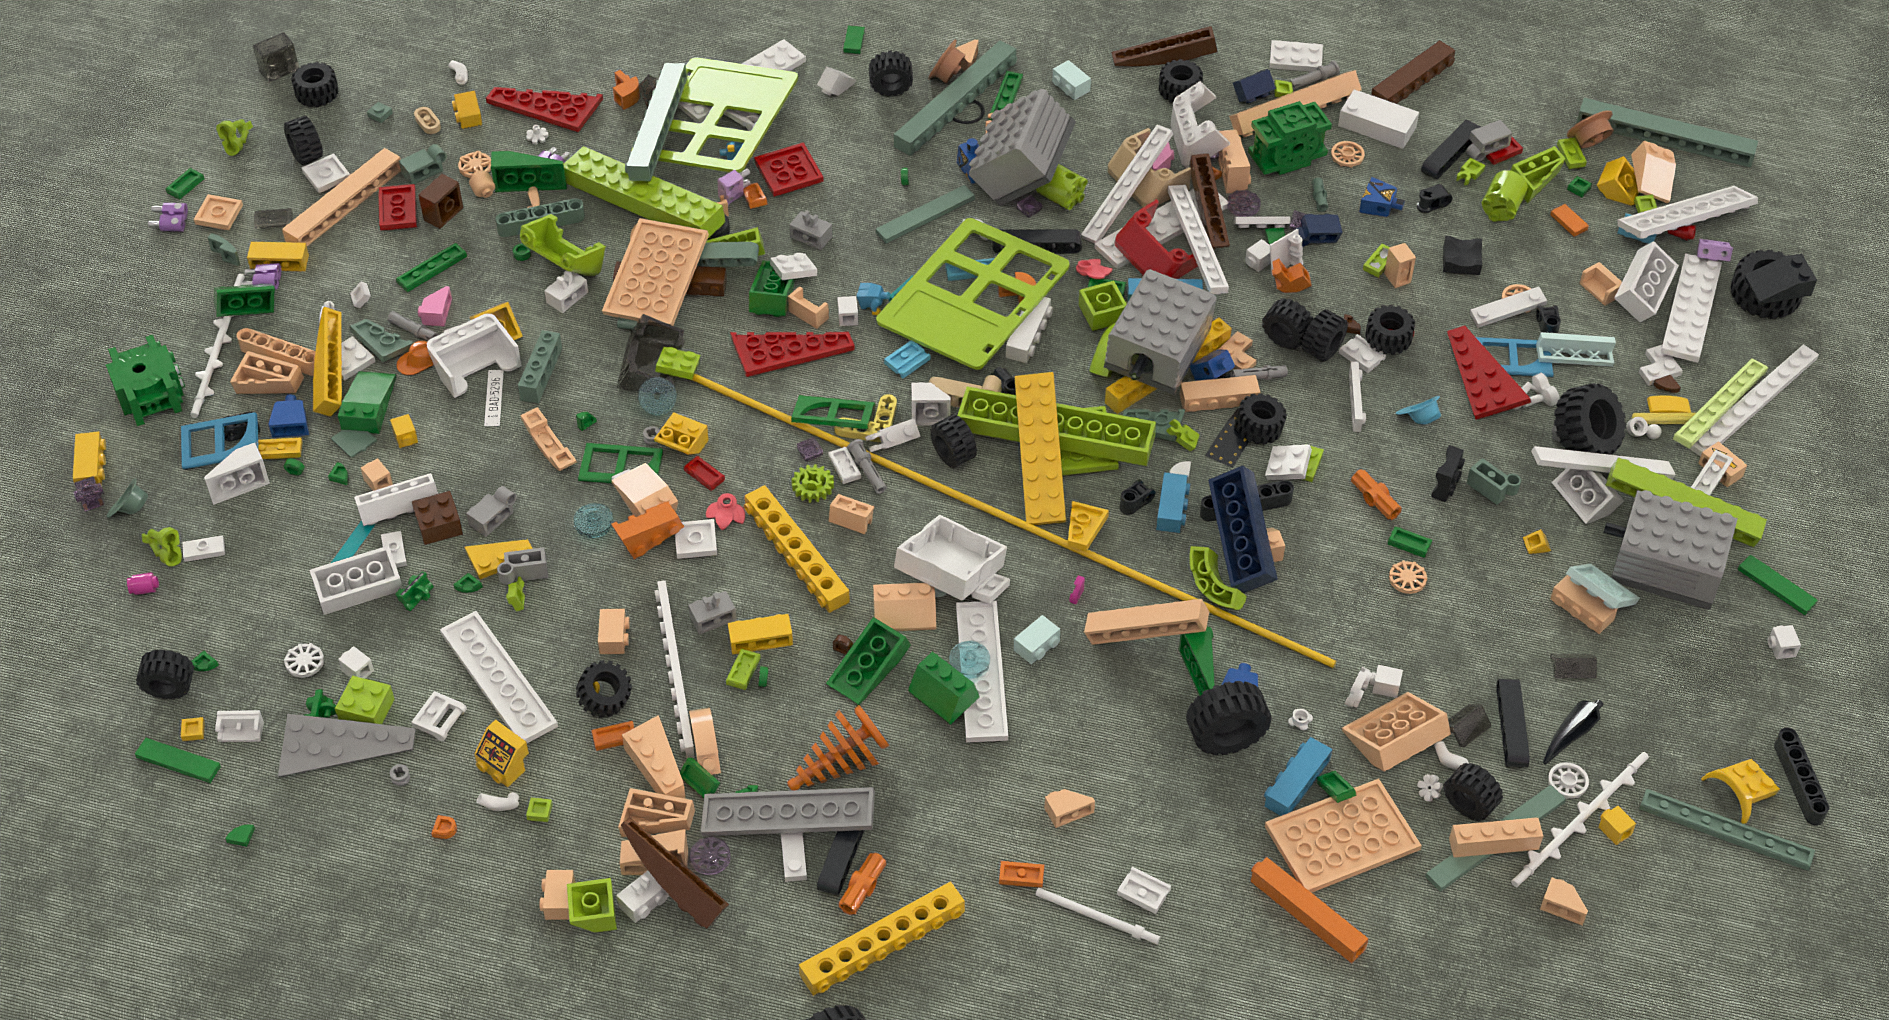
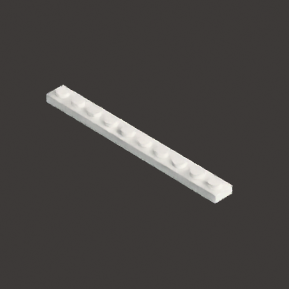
[1168,185,1229,295]
[1690,344,1819,457]
[654,581,695,760]

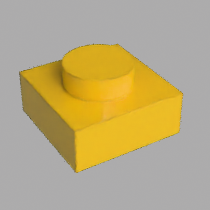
[181,717,205,741]

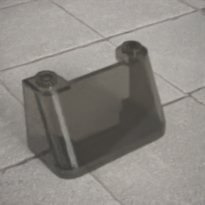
[617,314,685,394]

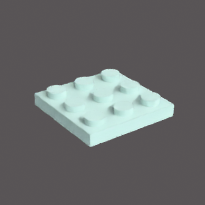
[1566,564,1640,609]

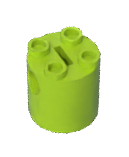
[1036,163,1088,210]
[1481,170,1528,222]

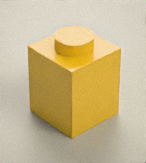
[390,414,418,448]
[1598,806,1636,845]

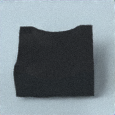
[1443,236,1482,275]
[1431,445,1465,502]

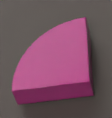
[1069,575,1085,604]

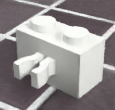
[545,271,588,313]
[616,871,669,923]

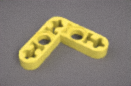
[834,394,897,442]

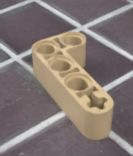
[929,375,1002,408]

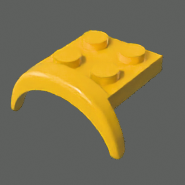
[1701,759,1780,824]

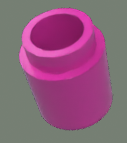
[127,572,159,595]

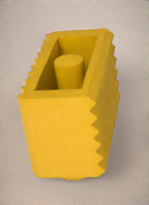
[452,91,482,129]

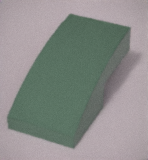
[208,233,240,266]

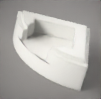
[1170,461,1191,481]

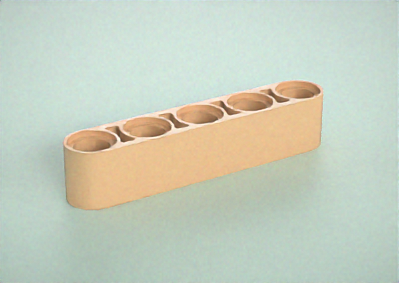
[237,328,315,376]

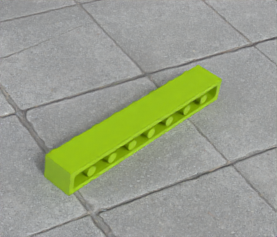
[1605,457,1767,547]

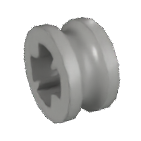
[643,426,660,445]
[390,764,410,786]

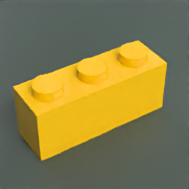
[247,242,309,271]
[73,431,106,491]
[728,614,793,655]

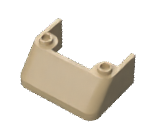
[1108,128,1191,207]

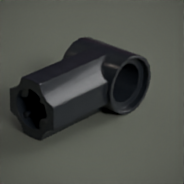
[991,366,1016,395]

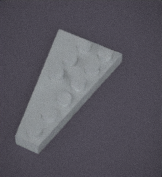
[278,714,416,778]

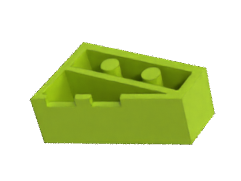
[1510,146,1565,203]

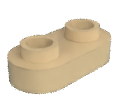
[414,107,441,134]

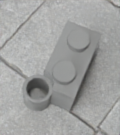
[1466,120,1512,162]
[466,486,517,537]
[497,547,548,585]

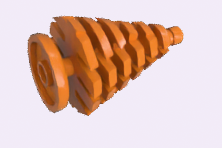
[787,705,889,791]

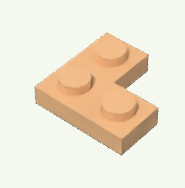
[1219,331,1256,370]

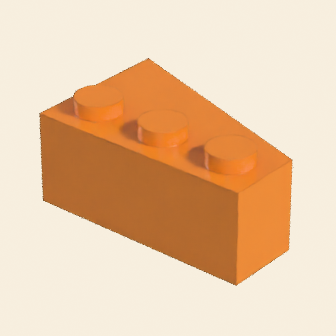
[611,501,684,560]

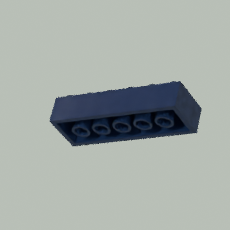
[1208,465,1278,593]

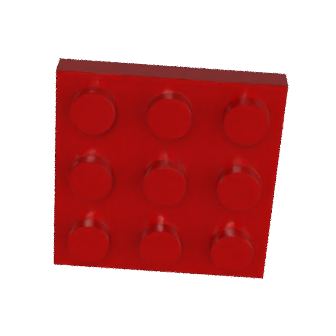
[754,142,824,197]

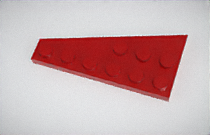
[1447,325,1532,420]
[730,332,855,377]

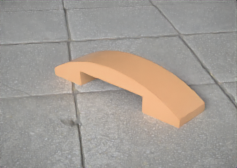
[521,407,577,471]

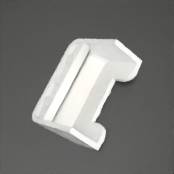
[1171,81,1230,168]
[427,314,522,398]

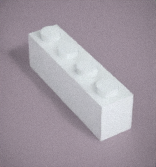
[1006,297,1053,363]
[354,473,438,526]

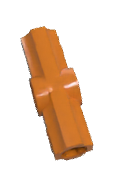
[1351,469,1402,520]
[839,853,886,915]

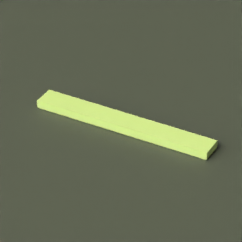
[1673,359,1768,449]

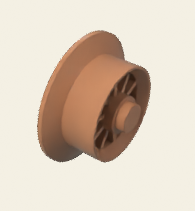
[928,39,966,83]
[1567,110,1614,148]

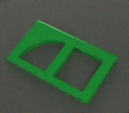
[791,395,875,429]
[578,443,663,484]

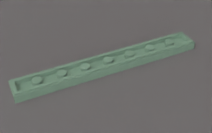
[1425,785,1566,892]
[1639,789,1815,871]

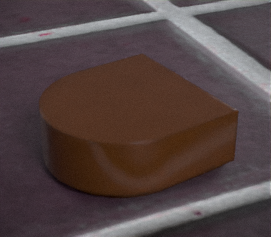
[833,635,853,655]

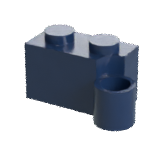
[1232,69,1276,104]
[1294,214,1343,247]

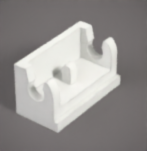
[215,710,264,742]

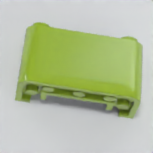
[520,214,606,277]

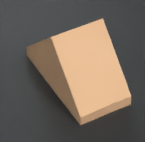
[957,39,979,71]

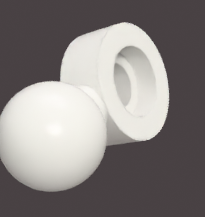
[1627,417,1662,439]

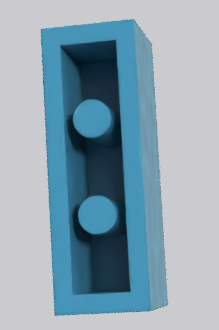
[1156,472,1190,533]

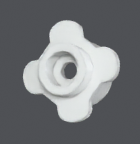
[1288,709,1313,731]

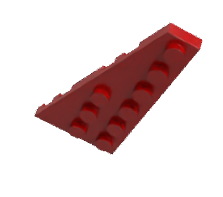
[486,87,603,132]

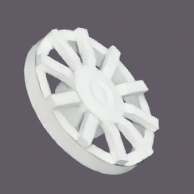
[284,643,324,678]
[1548,762,1589,799]

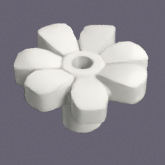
[526,125,549,145]
[1417,774,1443,802]

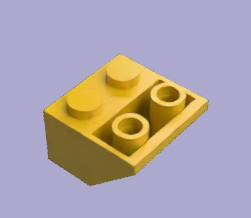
[654,412,709,455]

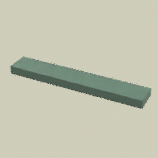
[876,185,975,243]

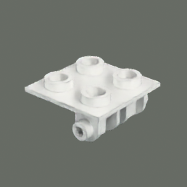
[1270,229,1303,275]

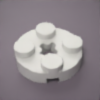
[1345,667,1373,708]

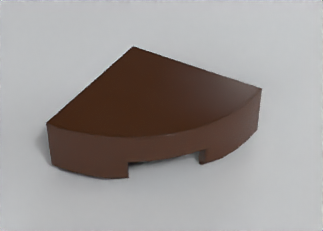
[1344,314,1361,335]
[1653,374,1681,393]

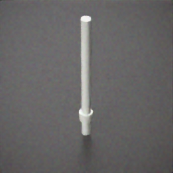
[1036,888,1160,944]

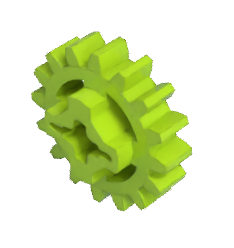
[791,464,834,503]

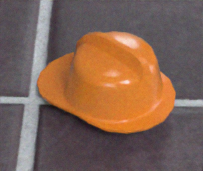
[397,341,434,375]

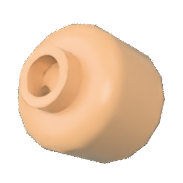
[469,170,495,198]

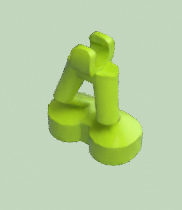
[216,119,253,156]
[141,527,182,566]

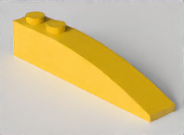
[313,307,342,417]

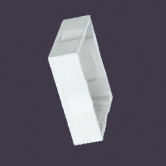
[894,515,1007,601]

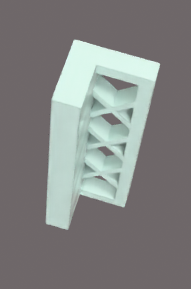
[1536,332,1616,367]

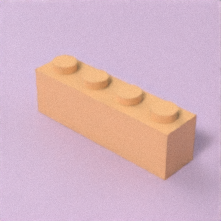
[1179,375,1260,412]
[1449,818,1543,857]

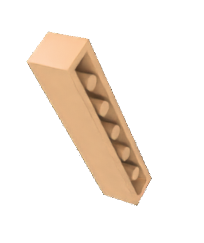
[1084,599,1209,645]

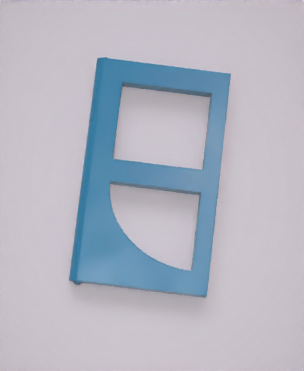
[1476,337,1554,377]
[181,412,258,470]

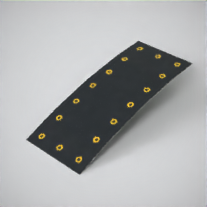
[1205,408,1249,468]

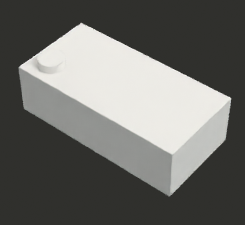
[1338,89,1419,149]
[1614,241,1679,322]
[310,546,402,615]

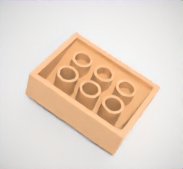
[1342,692,1451,771]

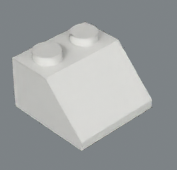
[912,382,951,425]

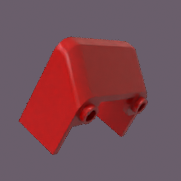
[1114,199,1198,279]

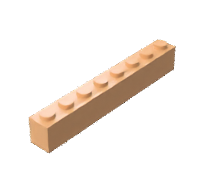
[1229,70,1362,138]
[282,148,401,246]

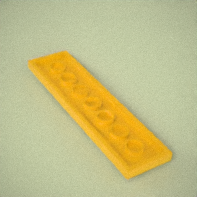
[1015,372,1066,525]

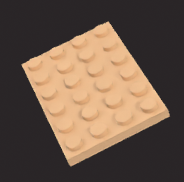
[602,218,709,328]
[1265,779,1422,893]

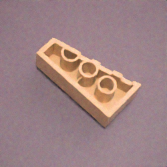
[1216,130,1251,193]
[622,715,686,799]

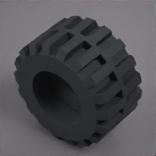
[869,50,913,97]
[1159,59,1203,103]
[291,62,339,107]
[284,115,323,165]
[1262,298,1313,349]
[1365,305,1415,355]
[1302,309,1348,361]
[1235,393,1287,445]
[930,414,977,468]
[136,649,194,699]
[576,660,632,718]
[1443,763,1503,821]

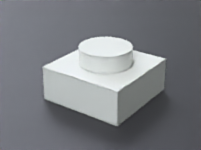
[350,281,371,308]

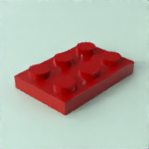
[379,184,417,231]

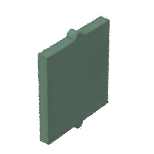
[331,430,377,458]

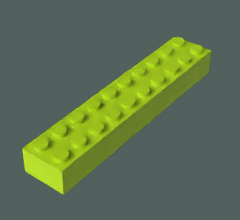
[564,146,726,238]
[957,386,1156,466]

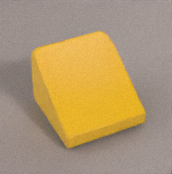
[1523,529,1551,554]

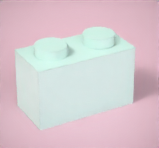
[1052,60,1091,100]
[1014,615,1060,664]

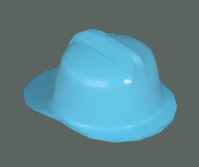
[1396,396,1441,424]

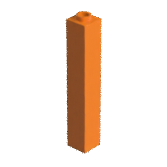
[1251,857,1368,964]

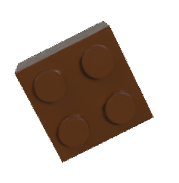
[418,174,464,229]
[411,491,463,545]

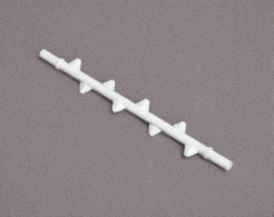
[190,274,245,418]
[1511,752,1649,887]

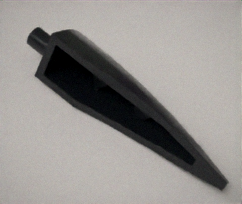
[1543,699,1604,765]

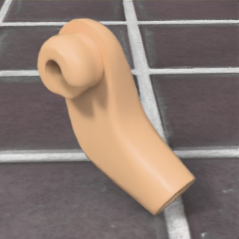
[527,187,540,208]

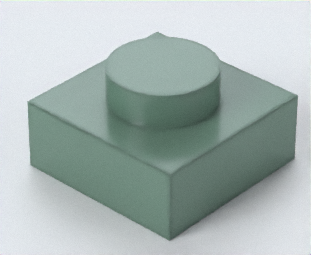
[367,102,393,123]

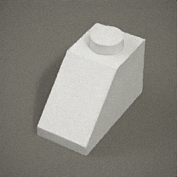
[817,66,856,96]

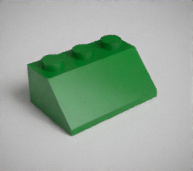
[214,284,275,317]
[908,651,980,725]

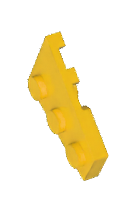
[1068,501,1109,551]
[465,539,533,580]

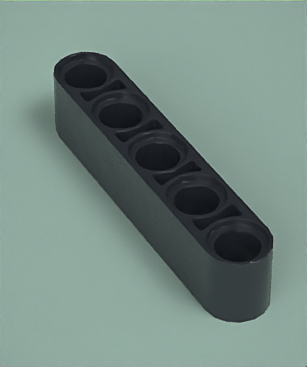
[1421,119,1481,180]
[992,229,1082,254]
[1200,480,1294,521]
[1496,679,1530,767]
[1774,727,1829,826]
[817,830,865,896]

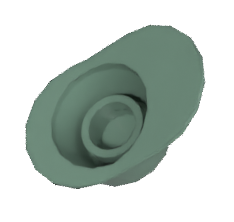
[107,478,148,518]

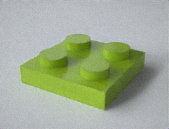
[655,347,701,380]

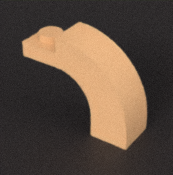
[689,708,721,775]

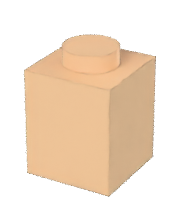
[361,458,393,491]

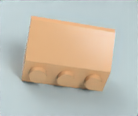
[873,583,936,631]

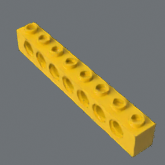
[1105,317,1232,414]
[744,485,850,613]
[799,881,965,996]

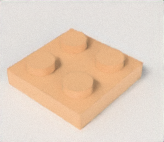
[194,194,243,230]

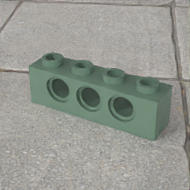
[518,330,562,404]

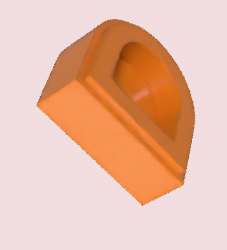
[432,815,457,839]

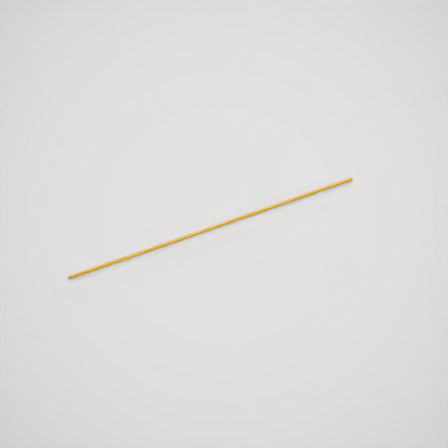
[690,374,1336,668]

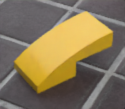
[1647,396,1691,413]

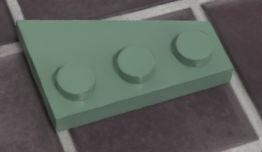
[350,319,414,362]
[1123,409,1185,442]

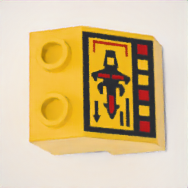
[474,719,529,787]

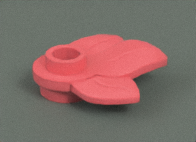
[1076,259,1113,279]
[706,493,745,530]

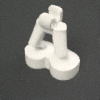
[1513,373,1560,410]

